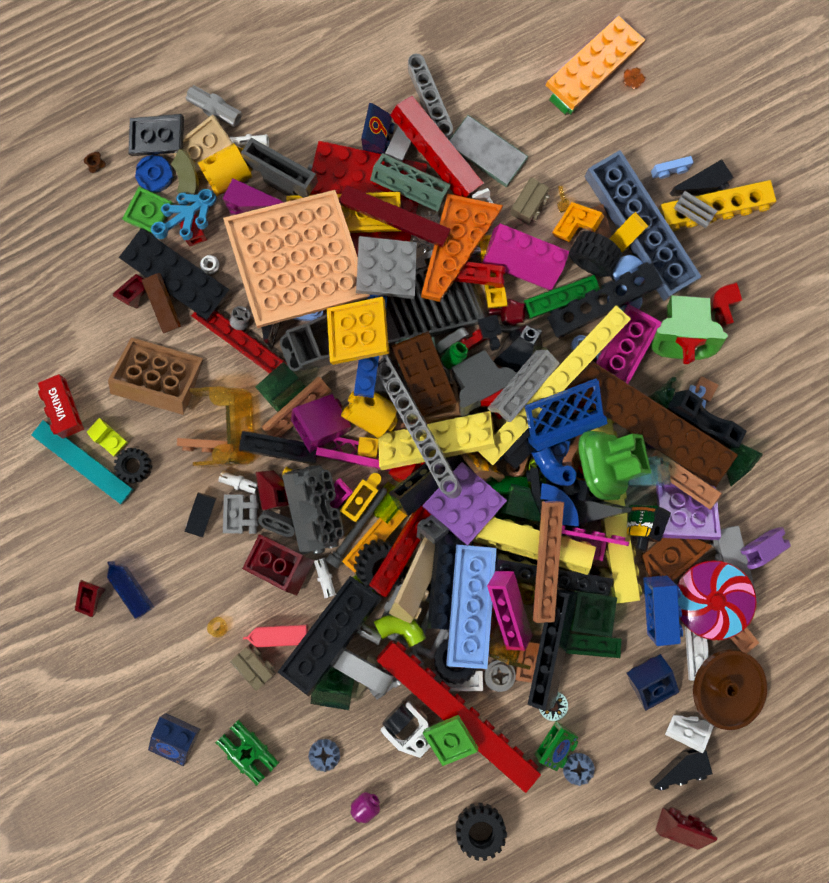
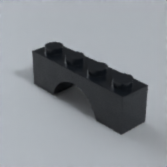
[667,390,747,449]

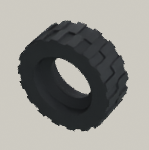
[434,639,477,685]

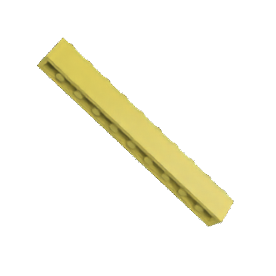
[479,306,631,465]
[587,410,642,604]

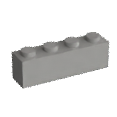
[710,526,759,603]

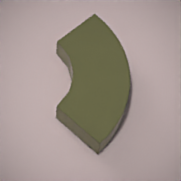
[171,149,199,203]

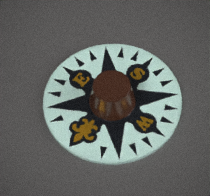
[539,692,568,721]

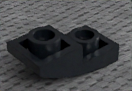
[184,492,216,537]

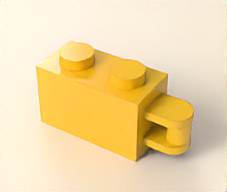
[340,473,382,523]

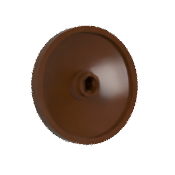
[693,649,767,730]

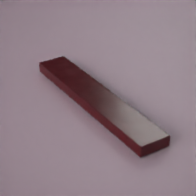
[339,185,451,248]

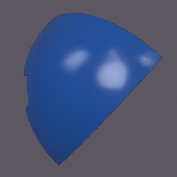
[541,483,579,526]

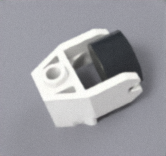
[380,701,431,758]

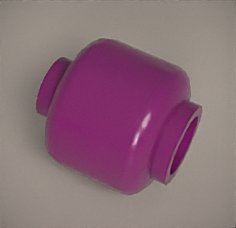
[350,792,380,823]

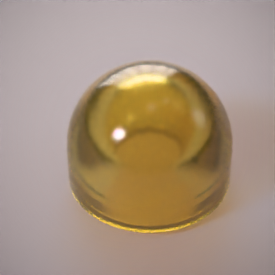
[207,617,228,638]

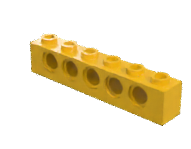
[658,180,776,232]

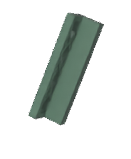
[370,153,450,212]

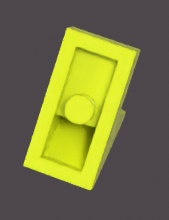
[87,418,128,457]

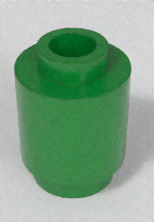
[441,342,468,370]

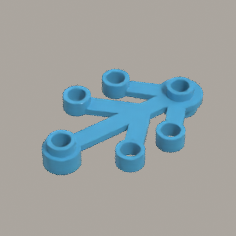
[151,189,217,240]

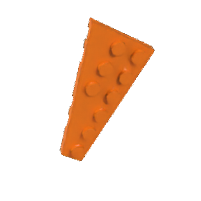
[421,194,503,302]

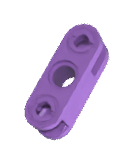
[740,527,791,569]

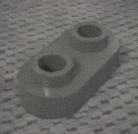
[258,510,295,537]

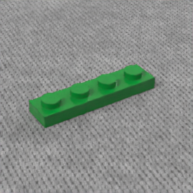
[523,275,600,319]

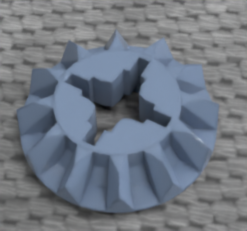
[308,739,340,772]
[563,753,595,786]

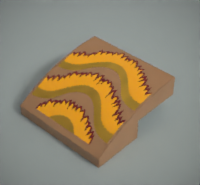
[461,451,505,483]

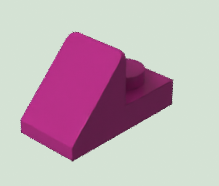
[330,478,353,509]

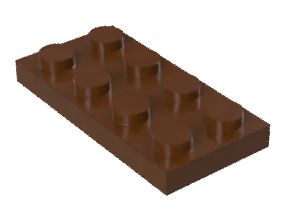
[392,331,457,416]

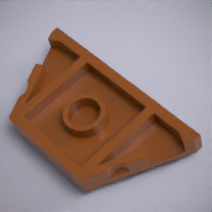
[642,538,712,581]

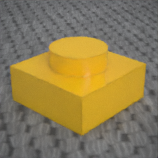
[357,437,378,458]

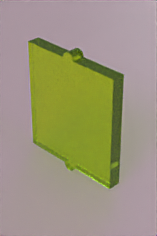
[373,481,399,524]

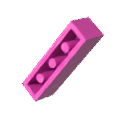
[487,571,533,651]

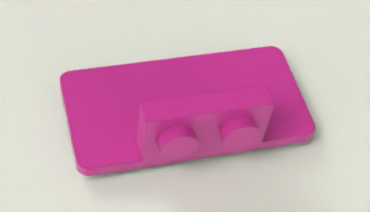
[562,525,629,561]

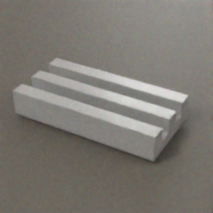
[673,191,717,228]

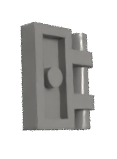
[223,495,259,534]

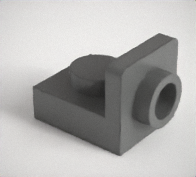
[417,515,449,544]

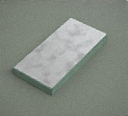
[449,115,528,188]

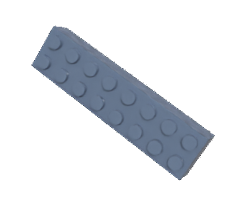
[584,150,702,301]

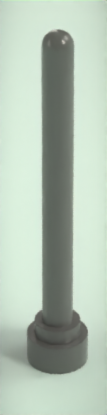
[326,487,387,568]

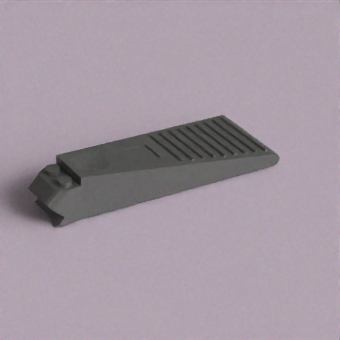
[280,266,487,371]

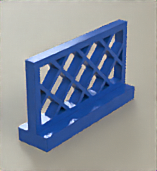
[525,379,608,451]

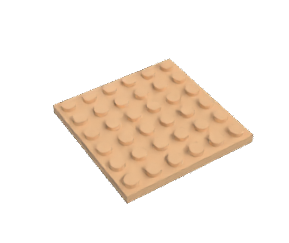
[223,190,370,328]

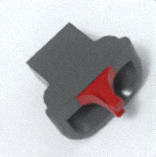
[452,350,517,419]

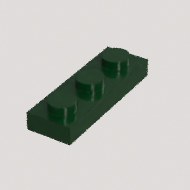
[566,633,622,658]

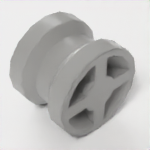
[230,306,251,330]

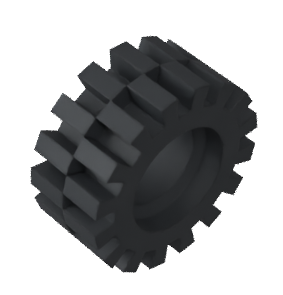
[114,448,152,483]

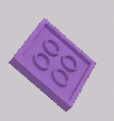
[423,462,507,546]
[656,481,721,540]

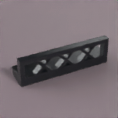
[501,401,567,469]

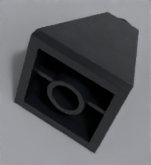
[493,325,543,372]

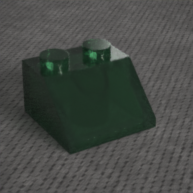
[310,667,355,710]

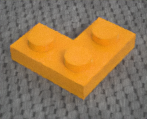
[552,202,604,242]

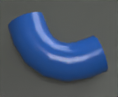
[531,447,576,486]

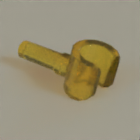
[557,186,569,213]

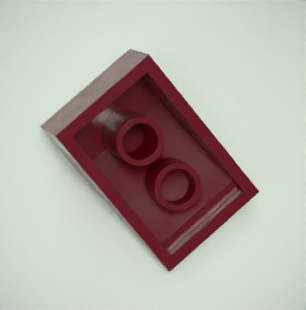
[242,534,314,596]

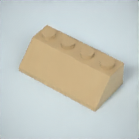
[389,536,435,623]

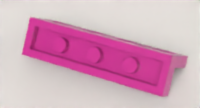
[316,437,390,471]

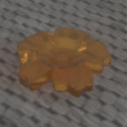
[623,67,646,90]

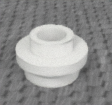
[200,255,219,274]

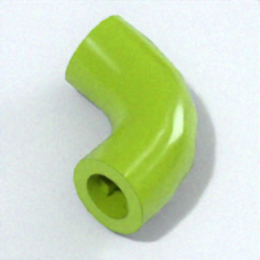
[373,614,427,648]

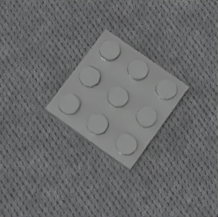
[356,236,417,299]

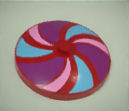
[677,560,757,640]

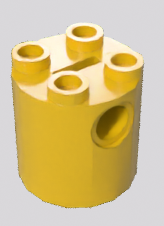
[198,143,253,197]
[341,391,398,438]

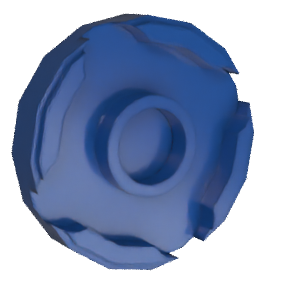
[135,155,173,193]

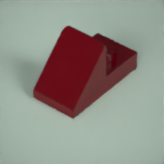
[113,274,146,308]
[75,580,106,617]

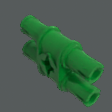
[215,719,279,786]

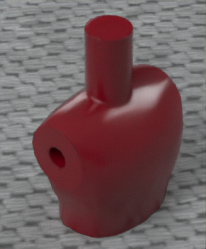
[489,299,526,325]

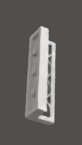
[488,350,560,422]

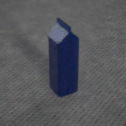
[107,561,154,619]

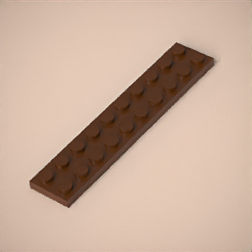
[565,349,738,487]

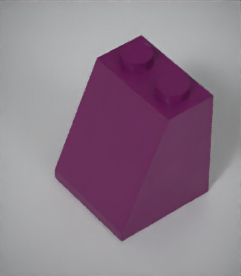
[291,394,352,453]

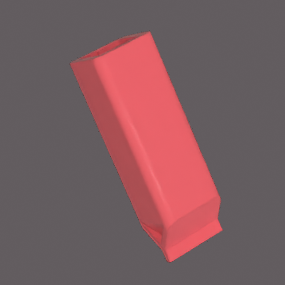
[243,624,308,647]

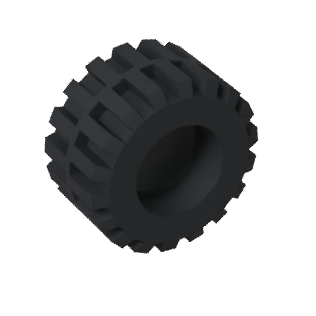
[569,231,622,277]
[354,539,408,593]
[456,803,507,861]

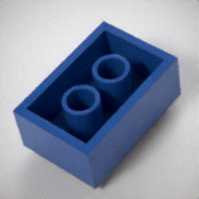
[643,575,683,646]

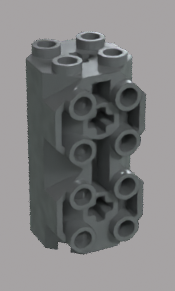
[282,465,344,554]

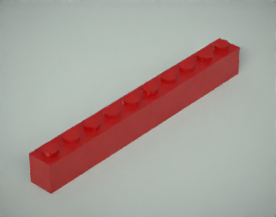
[376,640,541,793]

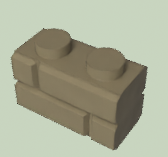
[510,177,550,225]
[230,644,275,691]

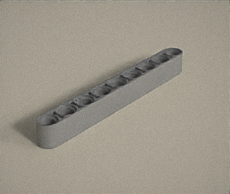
[377,354,462,499]

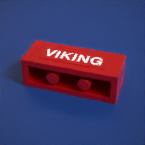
[38,374,84,439]

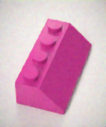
[482,223,569,291]
[595,304,662,384]

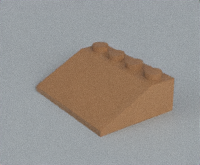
[108,337,203,415]

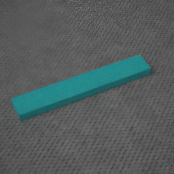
[31,420,134,504]

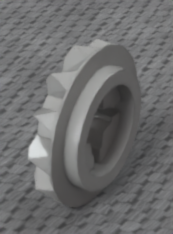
[484,660,516,692]

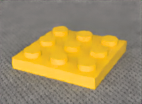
[327,297,389,365]

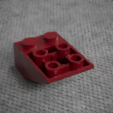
[655,807,717,850]

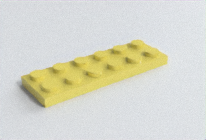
[378,411,496,470]

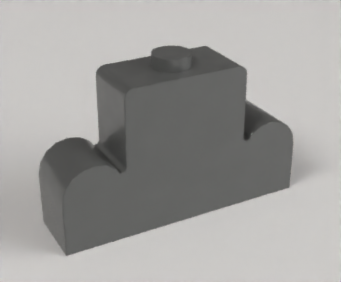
[241,137,318,198]

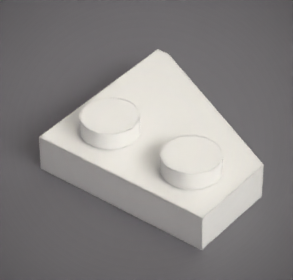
[665,715,714,753]

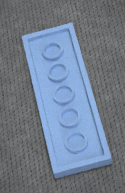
[447,545,497,669]

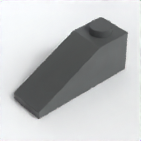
[570,497,631,526]

